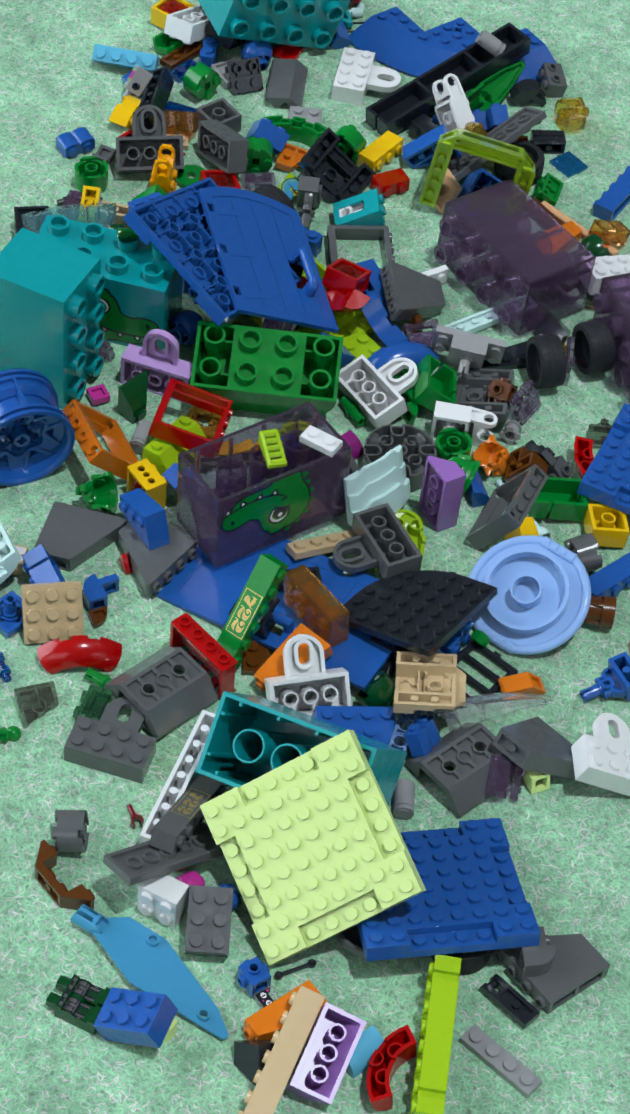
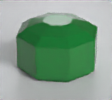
[471,629,490,647]

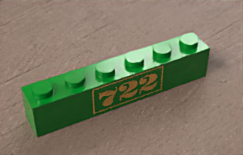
[217,554,289,669]

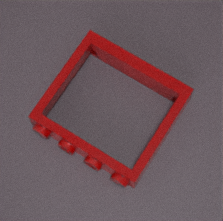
[148,378,233,458]

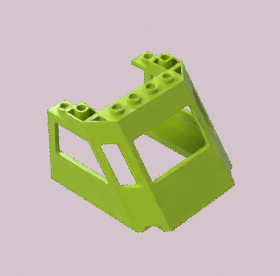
[419,128,535,232]

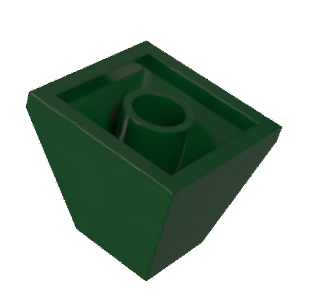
[118,370,148,424]

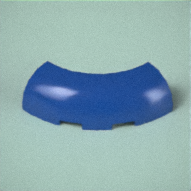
[361,291,409,347]
[367,341,439,369]

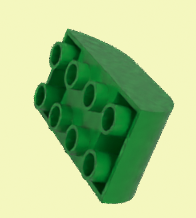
[190,321,343,417]

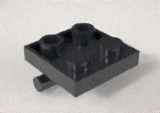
[225,57,264,94]

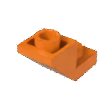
[498,672,546,701]

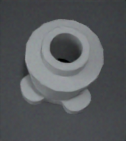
[499,421,522,445]

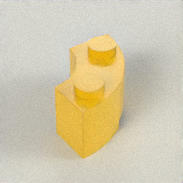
[109,95,141,129]

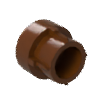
[584,595,617,630]

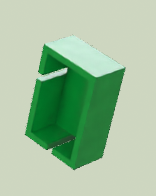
[414,354,457,413]
[528,477,588,521]

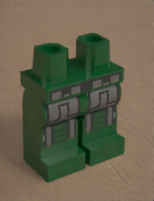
[46,974,110,1035]

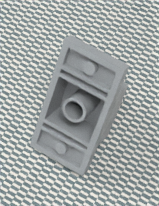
[431,325,507,378]

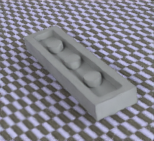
[459,1024,542,1098]

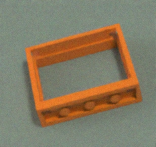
[62,399,139,481]

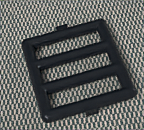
[457,640,518,709]

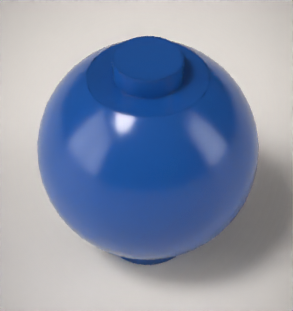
[241,40,273,70]
[170,310,204,346]

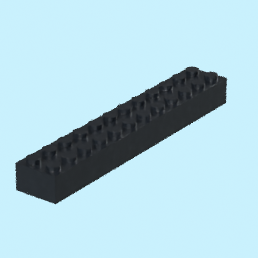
[365,22,531,135]

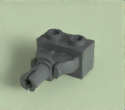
[297,175,323,230]

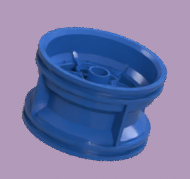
[0,369,75,486]

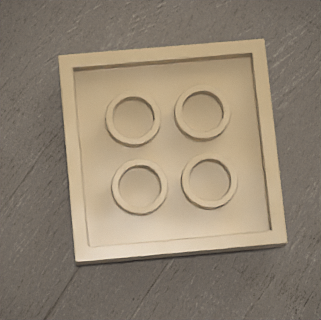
[21,581,84,644]

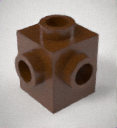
[487,377,518,404]

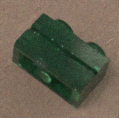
[73,684,113,722]

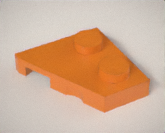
[275,143,308,172]

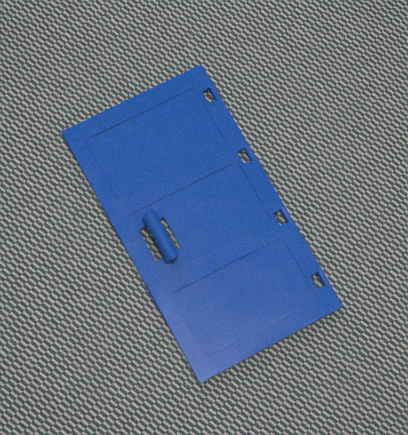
[157,515,398,691]

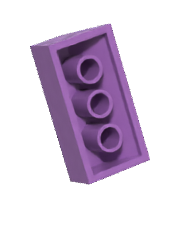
[418,456,466,533]
[286,1002,367,1105]

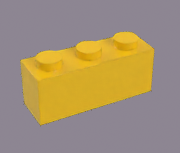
[357,130,404,172]

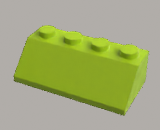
[141,415,207,476]

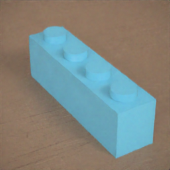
[92,44,160,73]

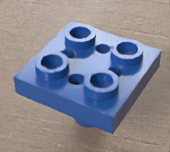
[0,590,23,638]

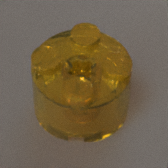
[554,97,589,131]

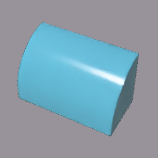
[346,1025,384,1079]

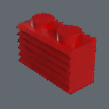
[370,168,410,197]

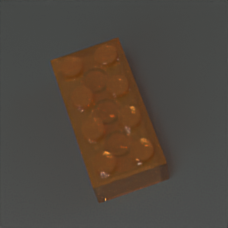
[283,564,350,647]

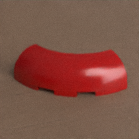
[37,635,122,675]
[366,1025,417,1111]

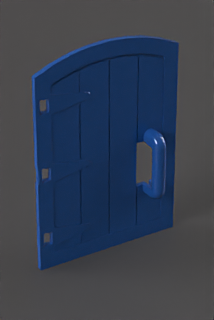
[197,187,339,333]

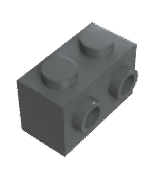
[538,62,568,97]

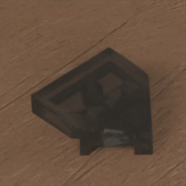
[586,418,612,448]

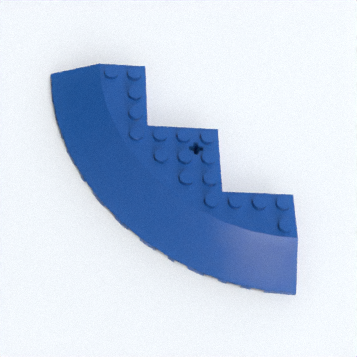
[350,7,556,89]

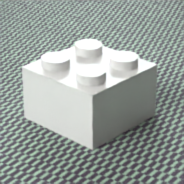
[137,874,189,928]

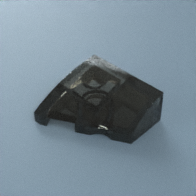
[14,681,59,729]

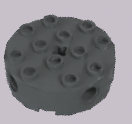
[362,424,437,491]

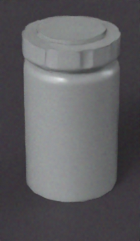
[475,29,506,57]
[129,420,152,454]
[393,779,415,819]

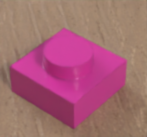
[86,384,110,406]

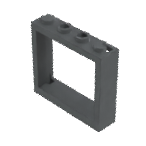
[326,225,395,271]
[466,464,549,551]

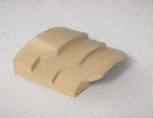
[393,651,466,714]

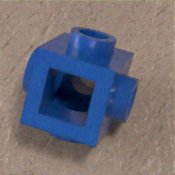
[236,957,271,998]

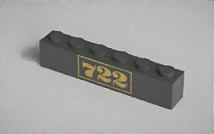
[149,774,227,854]

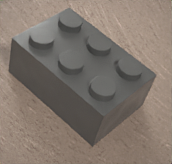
[184,885,233,957]

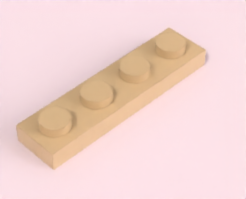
[286,530,356,560]

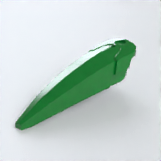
[465,61,526,111]

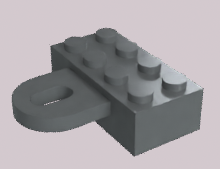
[116,105,184,174]
[332,503,422,579]
[64,697,157,784]

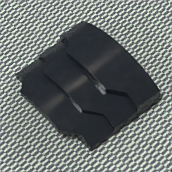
[301,127,376,203]

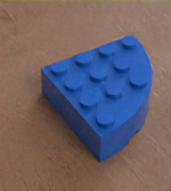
[312,706,395,745]

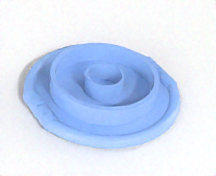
[469,535,591,655]

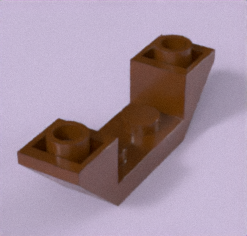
[35,839,95,910]

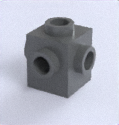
[547,455,573,478]

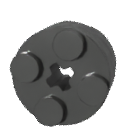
[564,533,603,573]
[52,810,89,853]

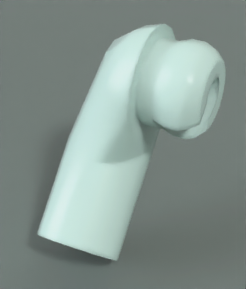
[348,3,365,18]

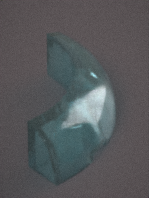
[21,203,116,233]

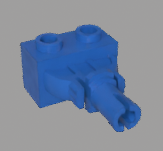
[580,652,630,702]

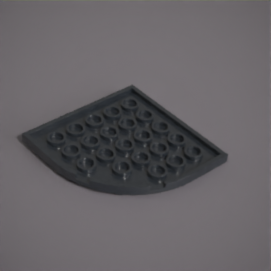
[333,570,497,657]

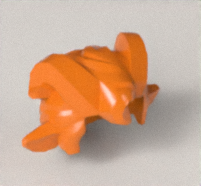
[471,435,509,477]

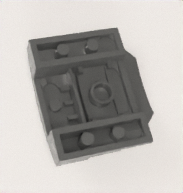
[455,368,514,423]

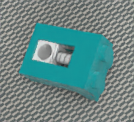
[333,188,387,226]

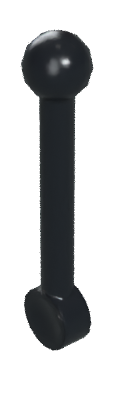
[274,959,316,980]

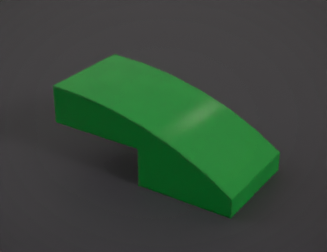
[402,388,418,426]

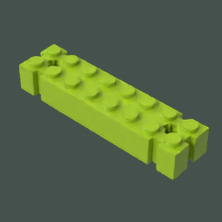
[409,955,462,1114]

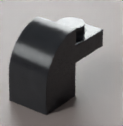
[509,79,547,107]

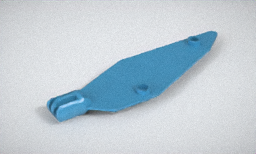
[70,904,228,1040]

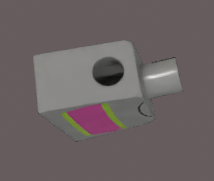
[122,65,153,98]

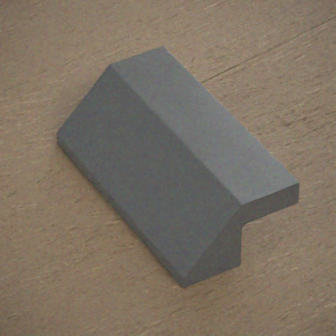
[265,58,308,109]

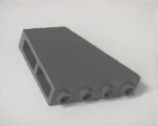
[380,261,446,321]
[34,501,128,572]
[118,522,198,598]
[492,717,575,779]
[492,934,610,1014]

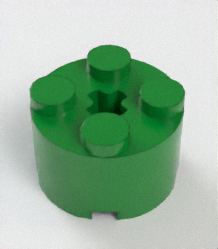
[183,62,222,100]
[335,124,367,161]
[246,136,273,177]
[74,156,108,194]
[435,428,472,460]

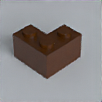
[504,446,549,481]

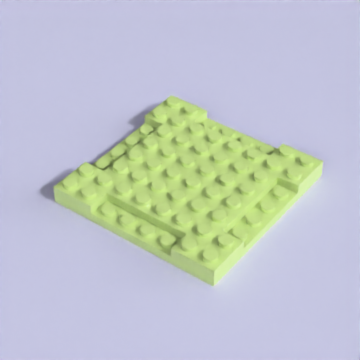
[200,730,426,965]

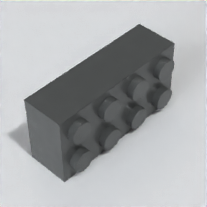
[197,119,249,174]

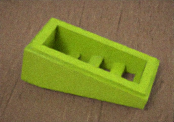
[258,429,287,469]

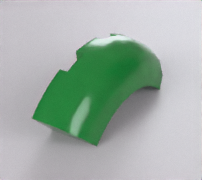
[263,115,327,148]

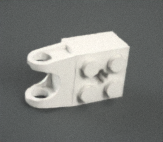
[432,73,476,131]
[430,401,498,446]

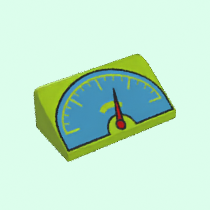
[278,173,299,202]

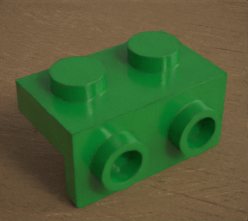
[153,31,185,55]

